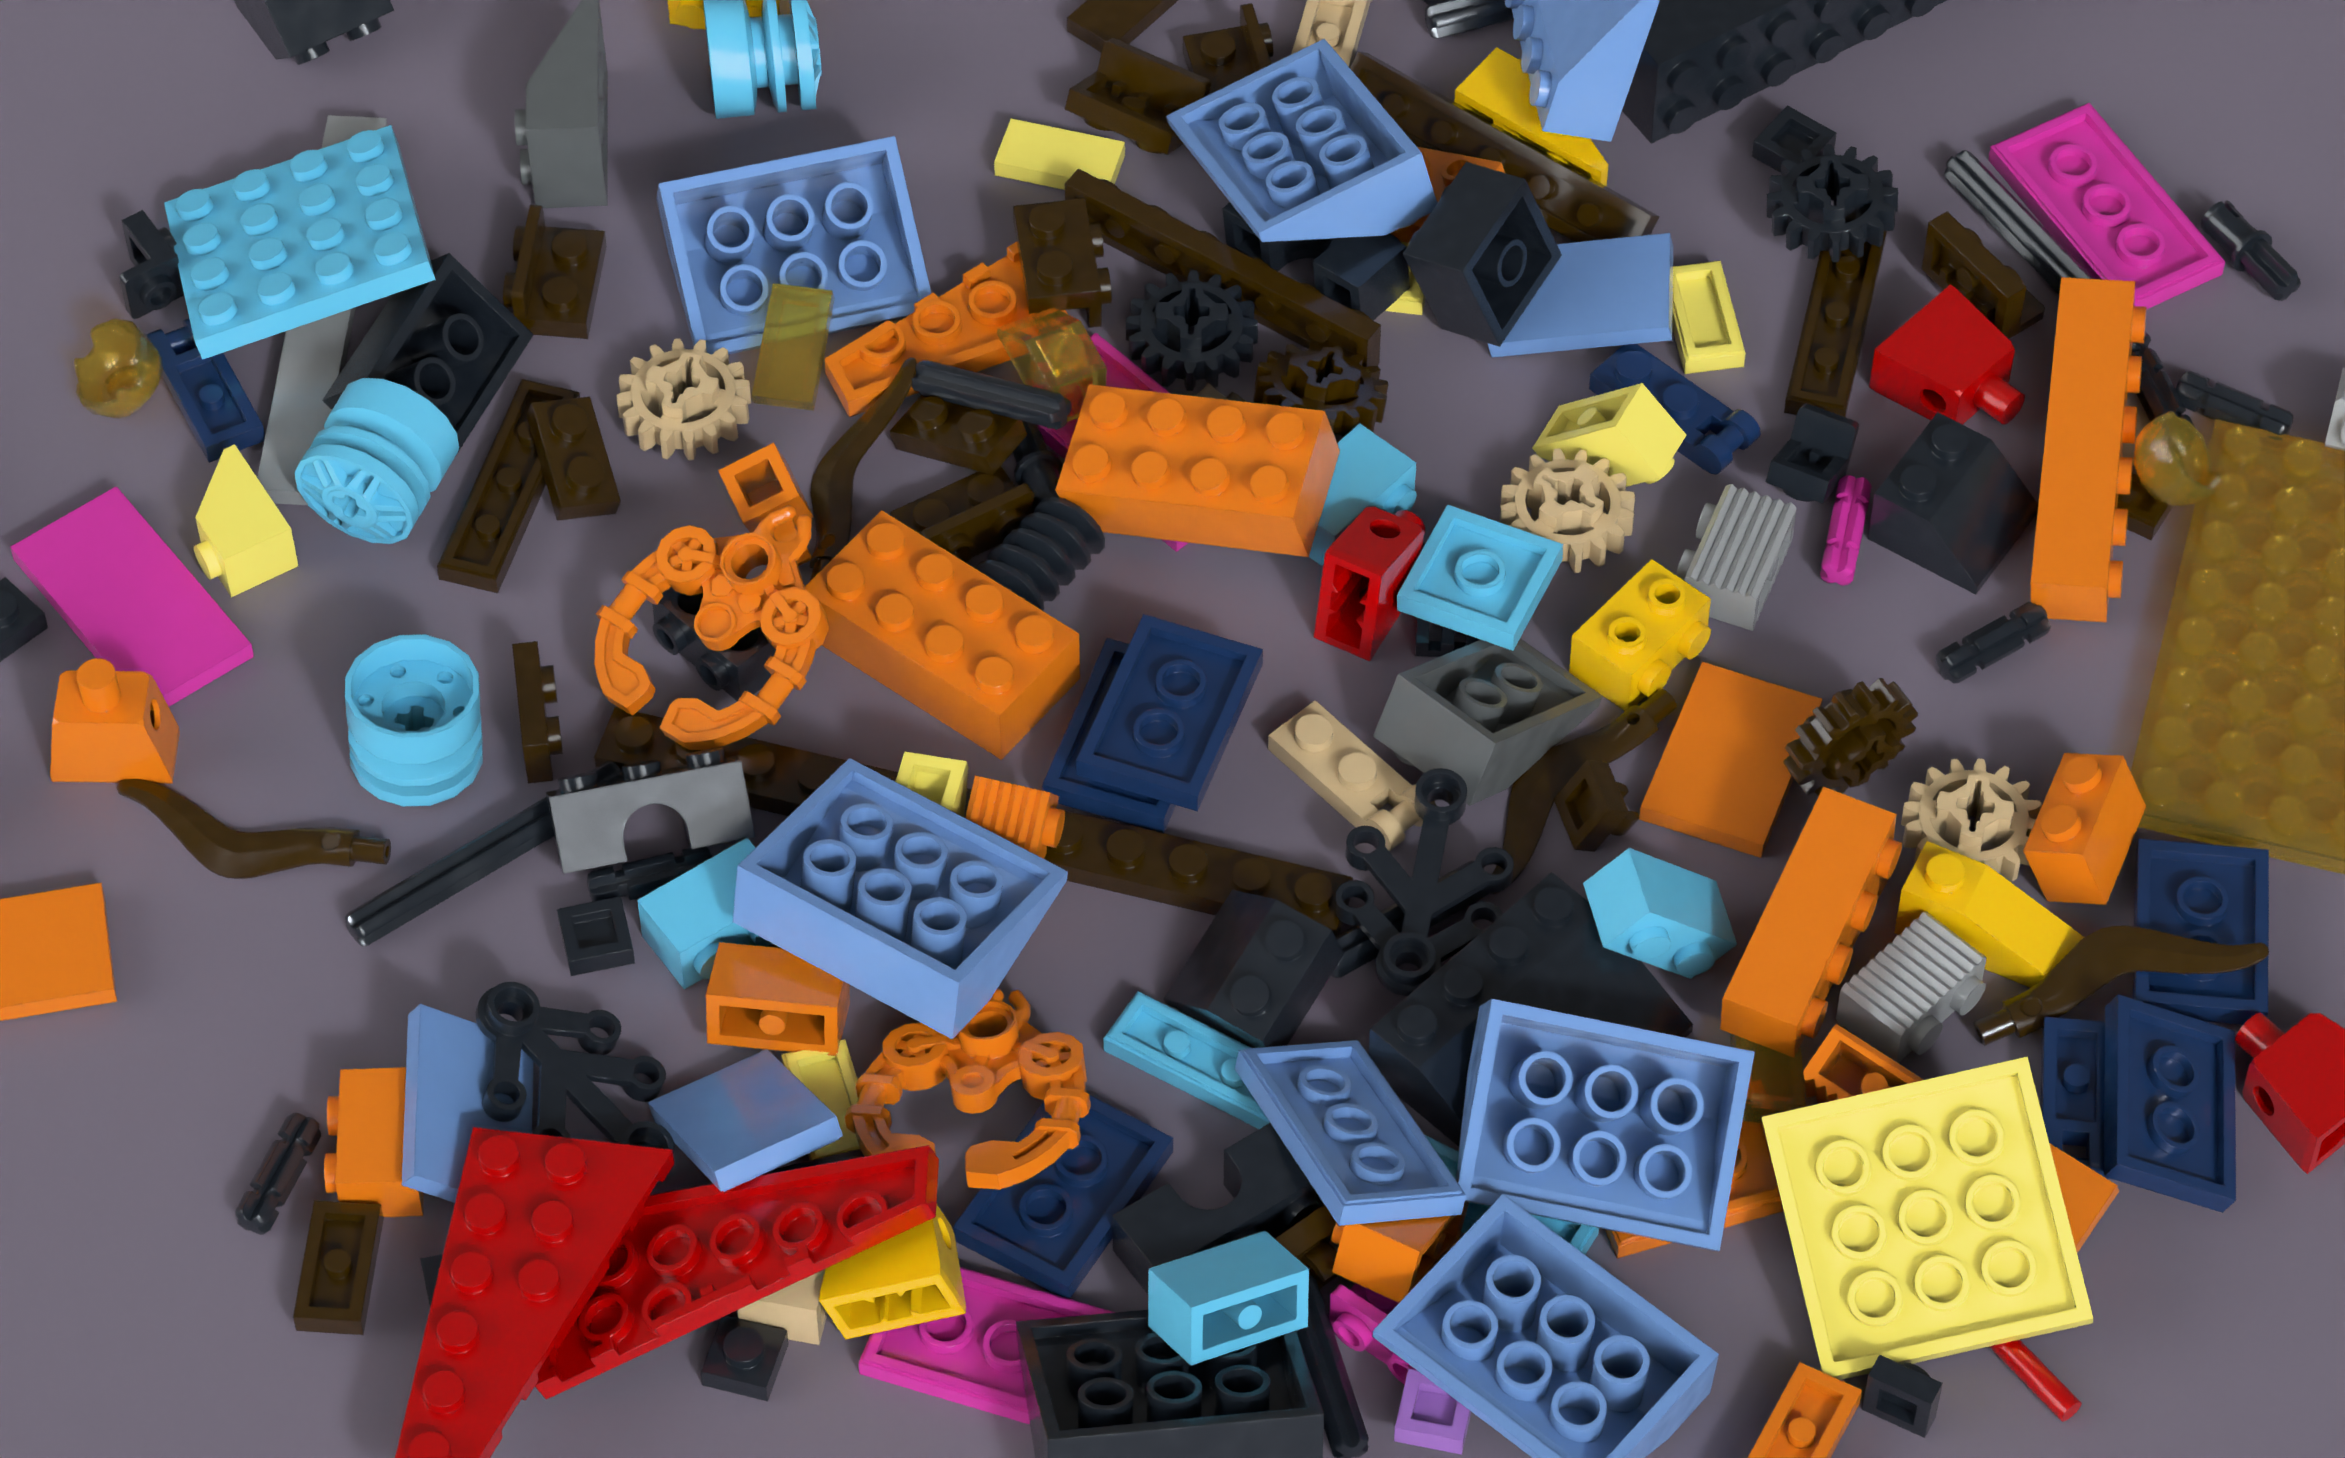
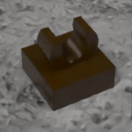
[1554,759,1640,852]
[1275,1204,1338,1289]

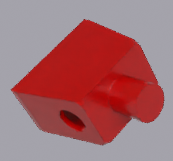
[1869,284,2025,425]
[1314,506,1426,662]
[2235,1012,2345,1174]

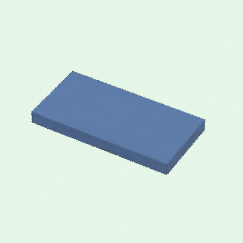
[1235,1040,1466,1226]

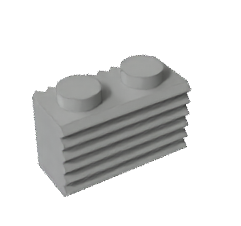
[1676,484,1797,631]
[1836,912,1987,1063]

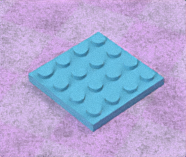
[164,125,436,360]

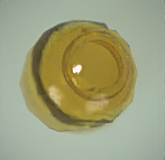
[74,318,163,419]
[2133,411,2221,506]

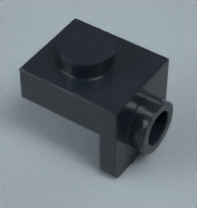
[119,210,184,319]
[1765,404,1859,504]

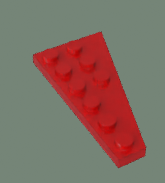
[395,1127,675,1458]
[535,1145,939,1400]

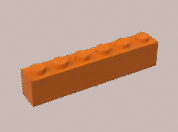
[2030,277,2147,622]

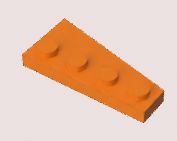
[824,241,1073,417]

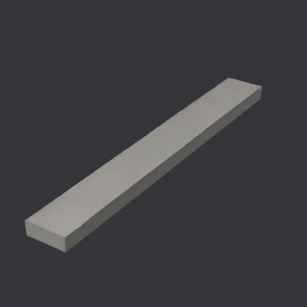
[257,115,388,505]

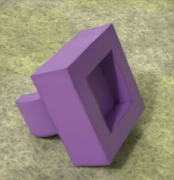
[1394,1369,1471,1455]

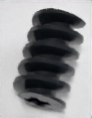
[975,497,1105,611]

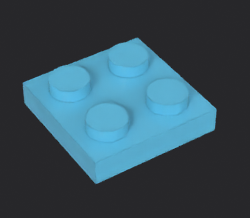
[1397,505,1563,651]

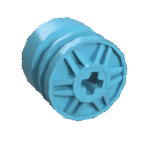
[703,0,822,119]
[294,378,459,544]
[345,634,483,807]

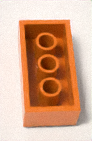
[1055,384,1340,557]
[805,510,1080,760]

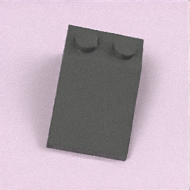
[515,0,608,208]
[1373,638,1603,806]

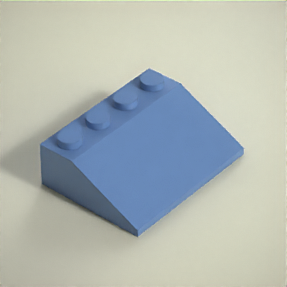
[1505,0,1660,142]
[1166,38,1437,242]
[656,136,931,355]
[733,758,1068,1039]
[1456,999,1755,1251]
[1372,1194,1719,1458]

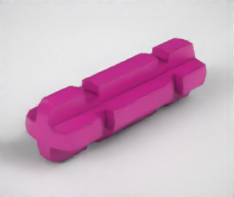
[1820,475,1872,586]

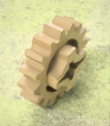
[616,338,751,460]
[1500,448,1635,573]
[1901,758,2042,881]

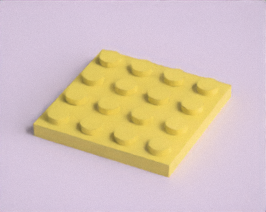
[1762,1056,2093,1380]

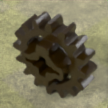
[1253,342,1388,438]
[1783,678,1918,797]

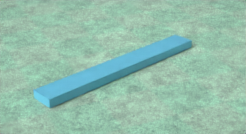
[1103,991,1599,1254]

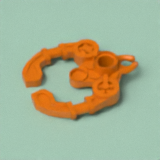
[594,505,829,750]
[845,988,1091,1190]

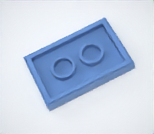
[1488,233,1673,358]
[402,1004,534,1203]
[648,1049,843,1192]

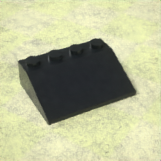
[1369,872,1693,1146]
[1016,1310,1324,1458]

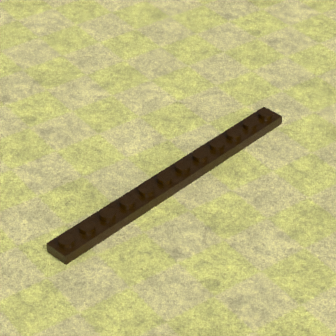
[594,707,1353,936]

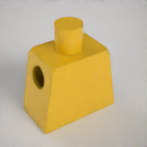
[819,1204,966,1340]

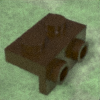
[1065,38,1211,155]
[1013,198,1112,328]

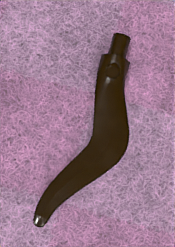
[810,358,917,581]
[1490,689,1677,894]
[117,779,391,879]
[1973,925,2269,1046]

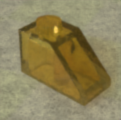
[997,307,1107,429]

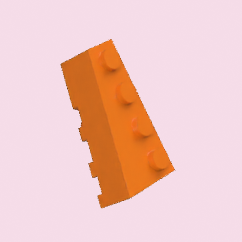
[1720,787,1902,1058]

